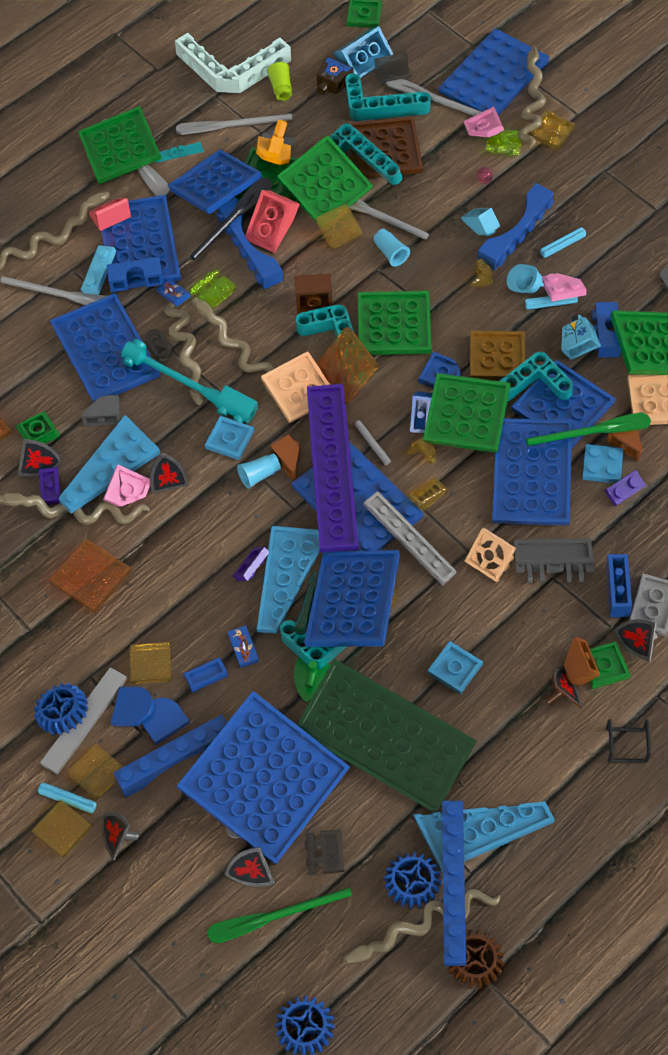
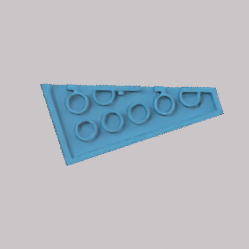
[59,415,160,514]
[257,526,320,634]
[414,802,555,872]

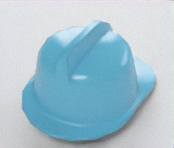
[506,264,544,294]

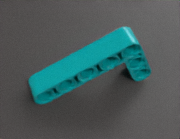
[345,73,431,121]
[330,124,403,185]
[296,305,366,386]
[499,352,573,403]
[280,620,346,670]

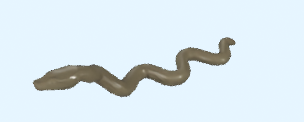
[518,47,546,148]
[0,191,109,270]
[192,297,275,393]
[164,302,204,405]
[0,493,150,525]
[343,888,500,964]

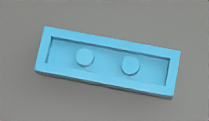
[81,245,116,295]

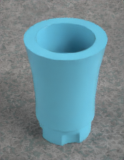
[373,229,410,267]
[237,453,281,489]

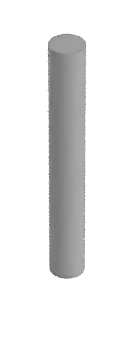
[354,420,391,465]

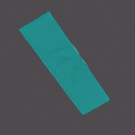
[156,142,204,163]

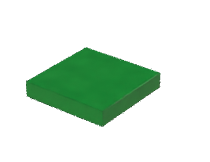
[347,0,382,28]
[589,641,631,689]

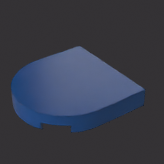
[418,352,461,388]
[111,687,154,727]
[142,698,190,745]

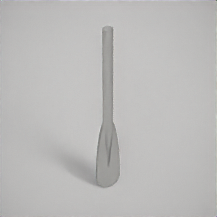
[386,76,481,116]
[176,114,292,135]
[103,119,170,196]
[348,199,429,240]
[1,276,107,306]

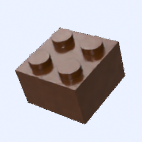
[294,273,332,315]

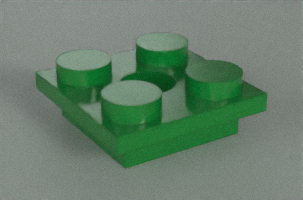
[15,411,60,444]

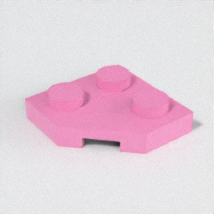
[463,107,504,137]
[542,273,586,301]
[103,465,150,507]

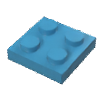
[205,416,254,460]
[582,444,623,483]
[427,641,483,695]

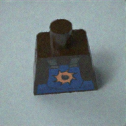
[316,56,354,95]

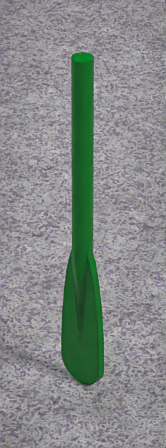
[526,412,651,446]
[208,888,352,943]

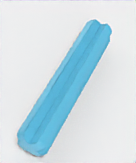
[540,227,586,258]
[525,296,578,310]
[38,783,97,813]

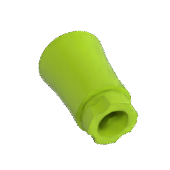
[267,62,292,101]

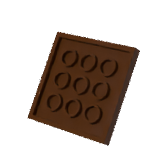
[347,116,423,178]

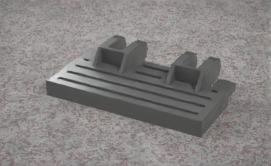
[513,538,594,583]

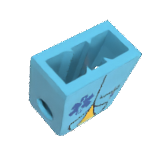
[561,315,601,360]

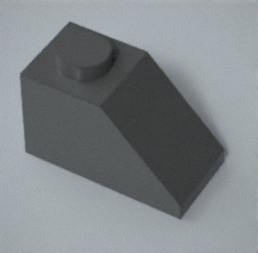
[82,395,121,426]

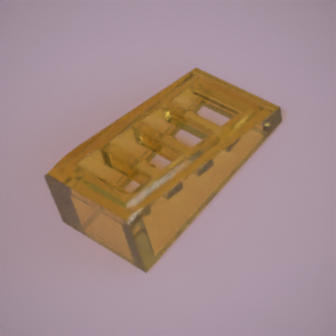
[407,478,448,511]

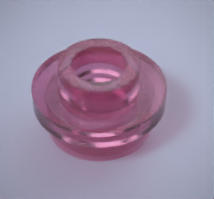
[477,167,493,184]

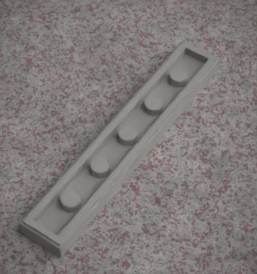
[363,491,457,586]
[40,667,127,775]

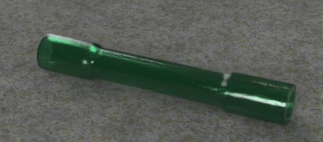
[294,571,319,635]

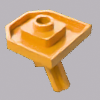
[256,120,291,165]

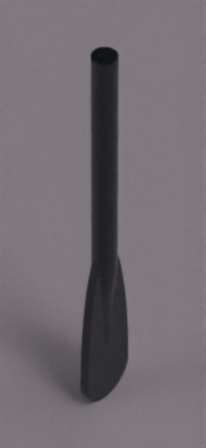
[190,177,272,261]

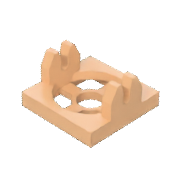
[465,528,516,582]

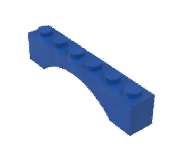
[477,183,554,271]
[216,197,283,289]
[113,714,228,798]

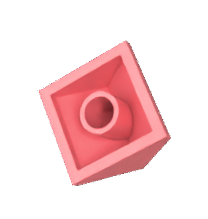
[88,197,131,231]

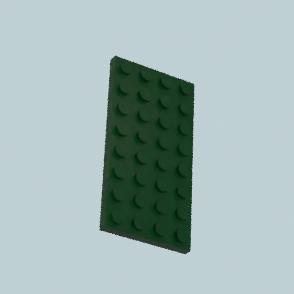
[297,659,477,813]

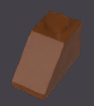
[607,430,642,461]
[270,434,301,481]
[564,637,600,686]

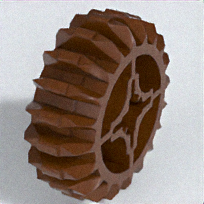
[448,930,504,989]

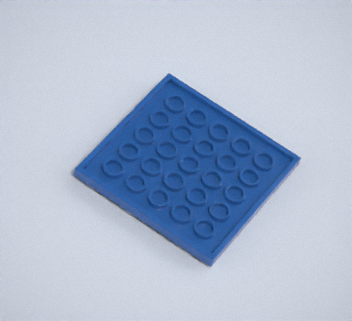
[176,691,350,865]

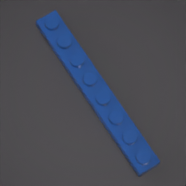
[442,801,466,966]

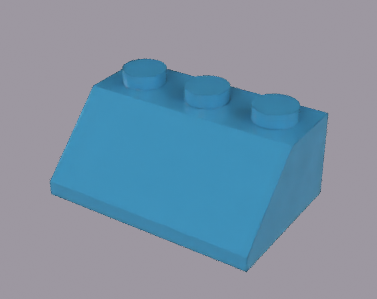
[333,26,394,78]

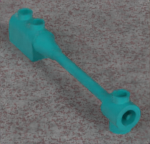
[121,339,259,424]

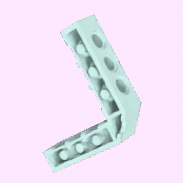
[175,33,291,93]

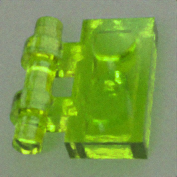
[486,129,522,156]
[190,269,236,310]

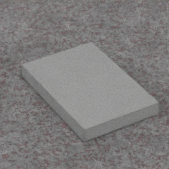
[629,573,668,637]

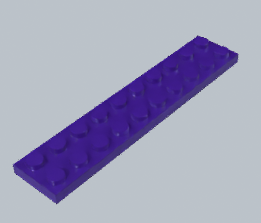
[307,384,359,552]

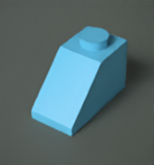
[461,208,500,236]

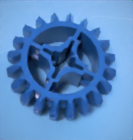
[34,683,88,735]
[384,851,442,910]
[275,995,335,1055]

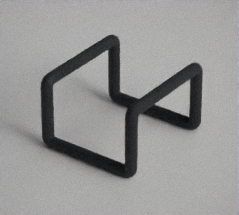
[606,719,651,763]

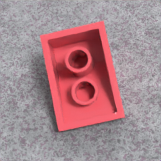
[245,190,300,253]

